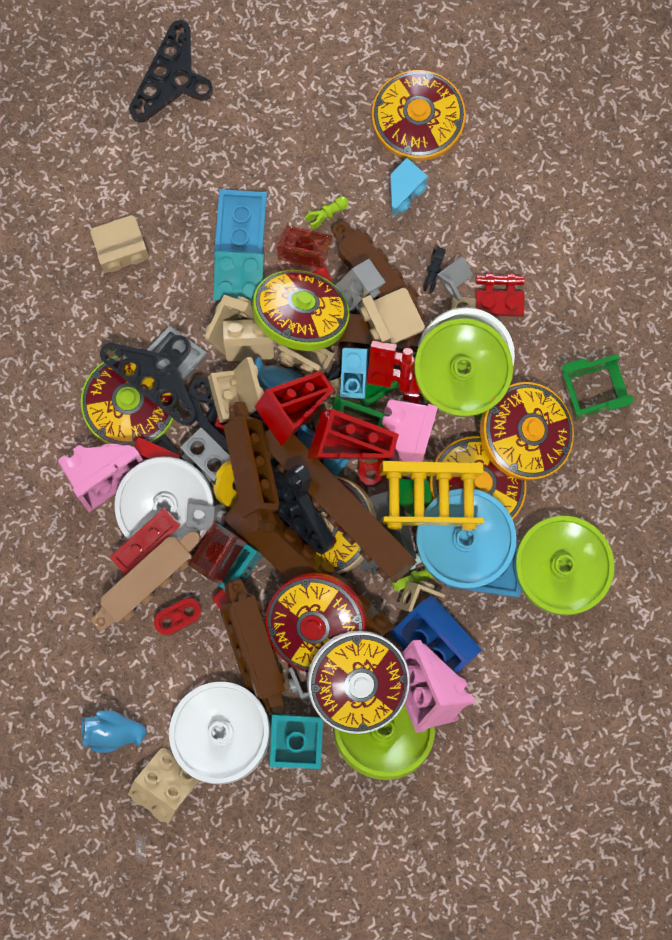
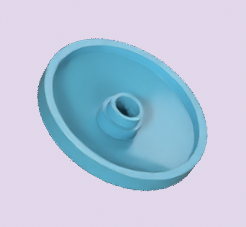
[416,489,516,589]

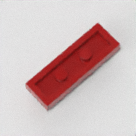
[109,507,181,575]

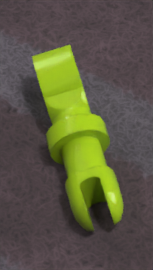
[305,196,348,229]
[392,568,433,592]

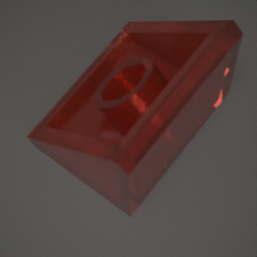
[277,225,333,269]
[188,522,247,585]

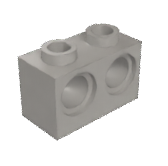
[335,259,386,312]
[180,428,230,485]

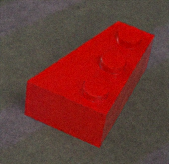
[254,371,335,446]
[307,409,399,460]

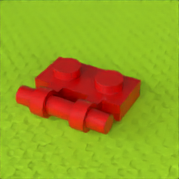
[476,273,525,317]
[367,340,414,392]

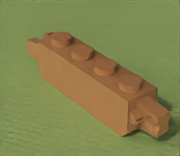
[91,530,201,631]

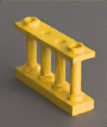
[380,461,484,531]

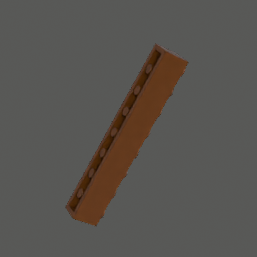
[264,429,417,583]
[224,499,395,638]

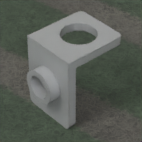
[437,257,473,301]
[186,503,227,532]
[288,666,309,701]

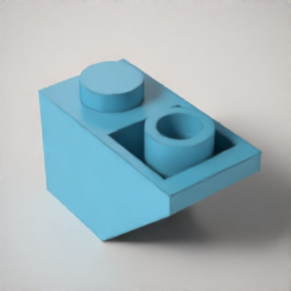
[390,158,428,216]
[340,347,370,398]

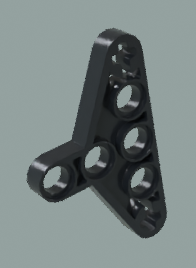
[129,20,213,123]
[100,335,197,426]
[272,464,334,554]

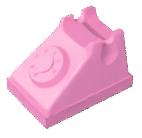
[382,399,438,480]
[58,444,143,512]
[402,640,474,733]

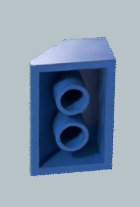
[390,595,482,674]

